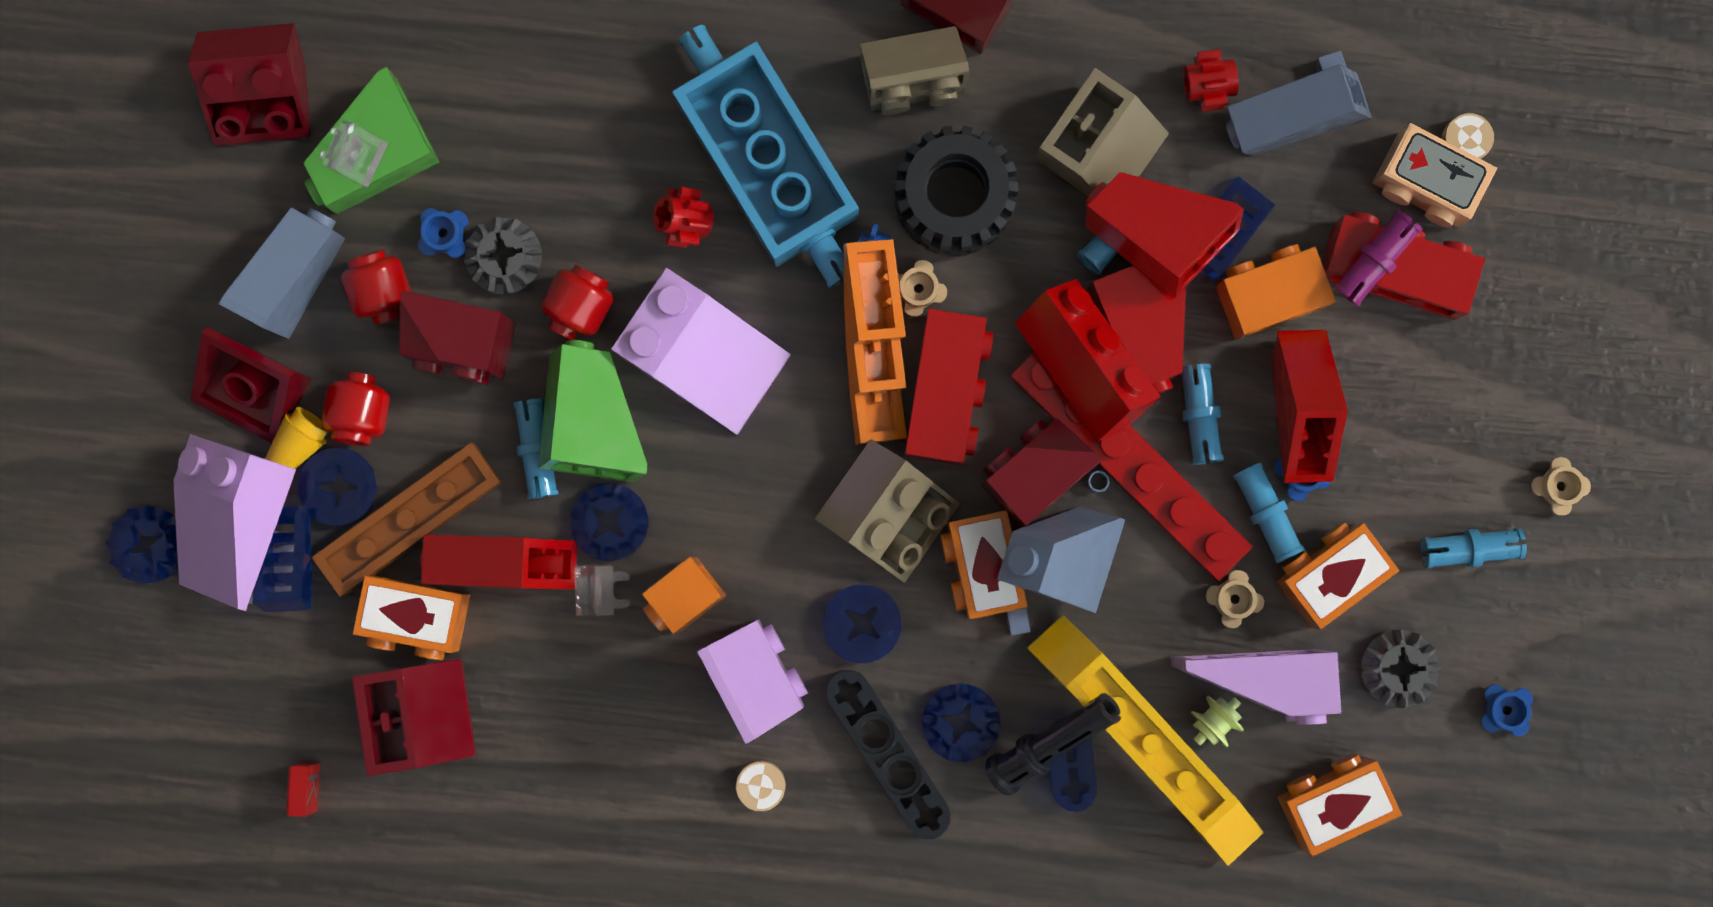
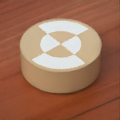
[1441,113,1494,159]
[736,760,786,811]

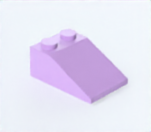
[611,268,791,435]
[173,434,296,611]
[697,619,808,744]
[1170,649,1341,725]

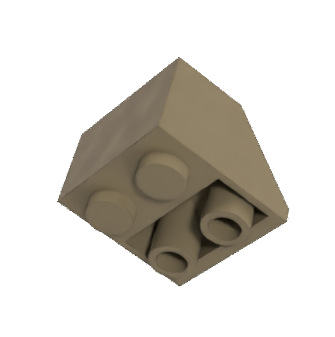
[860,26,969,115]
[1035,68,1169,196]
[815,439,960,583]

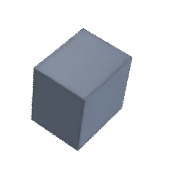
[1314,51,1346,72]
[1006,608,1030,635]

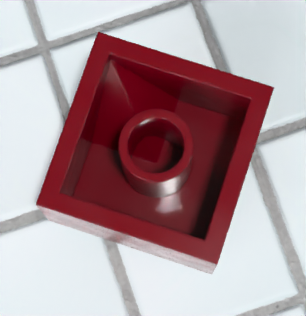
[399,290,516,385]
[981,418,1102,529]

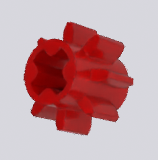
[1183,49,1239,112]
[653,186,714,248]

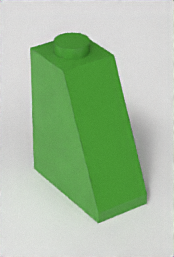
[304,67,440,214]
[538,340,647,482]

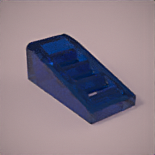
[1202,175,1275,281]
[252,505,312,612]

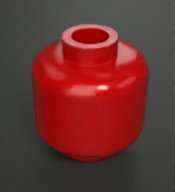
[340,249,412,325]
[541,264,613,340]
[321,372,390,447]

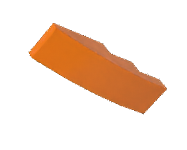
[843,239,907,445]

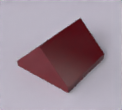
[190,327,312,443]

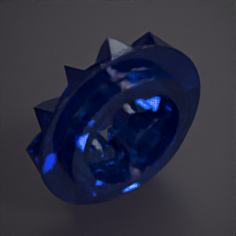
[298,448,379,526]
[571,483,649,561]
[105,505,178,583]
[823,585,901,663]
[922,683,1000,762]

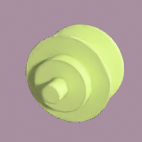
[1191,695,1244,748]

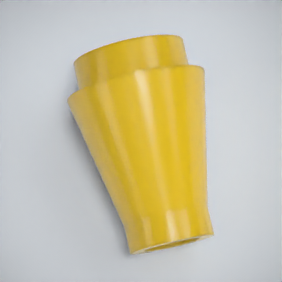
[264,407,328,469]

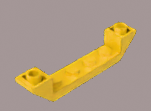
[1027,615,1264,866]

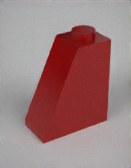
[1085,172,1244,298]
[1087,266,1186,394]
[1271,330,1348,483]
[420,535,578,589]

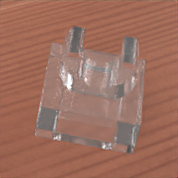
[319,119,388,188]
[575,566,630,616]

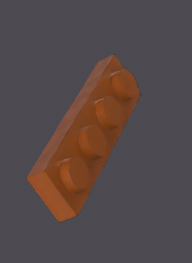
[312,442,503,597]

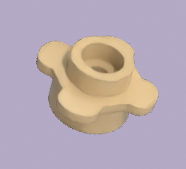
[898,260,947,317]
[1531,457,1591,516]
[1206,570,1264,628]

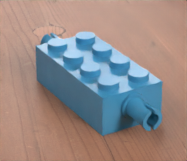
[672,25,859,289]

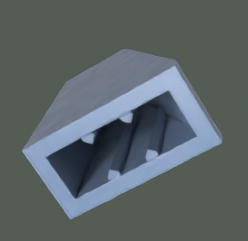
[1226,64,1372,156]
[219,208,345,339]
[997,507,1125,613]

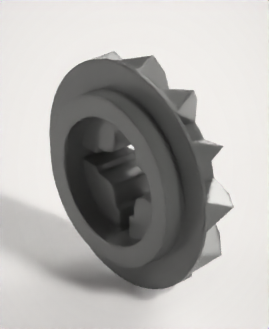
[463,217,542,294]
[1361,630,1442,708]

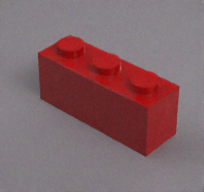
[1322,212,1486,320]
[1014,278,1161,441]
[904,309,994,466]

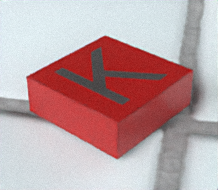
[286,762,320,817]

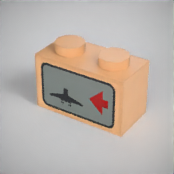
[1372,123,1497,228]

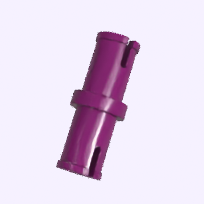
[1333,210,1423,307]

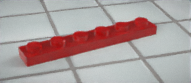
[1010,352,1253,581]

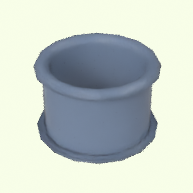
[1086,470,1110,493]

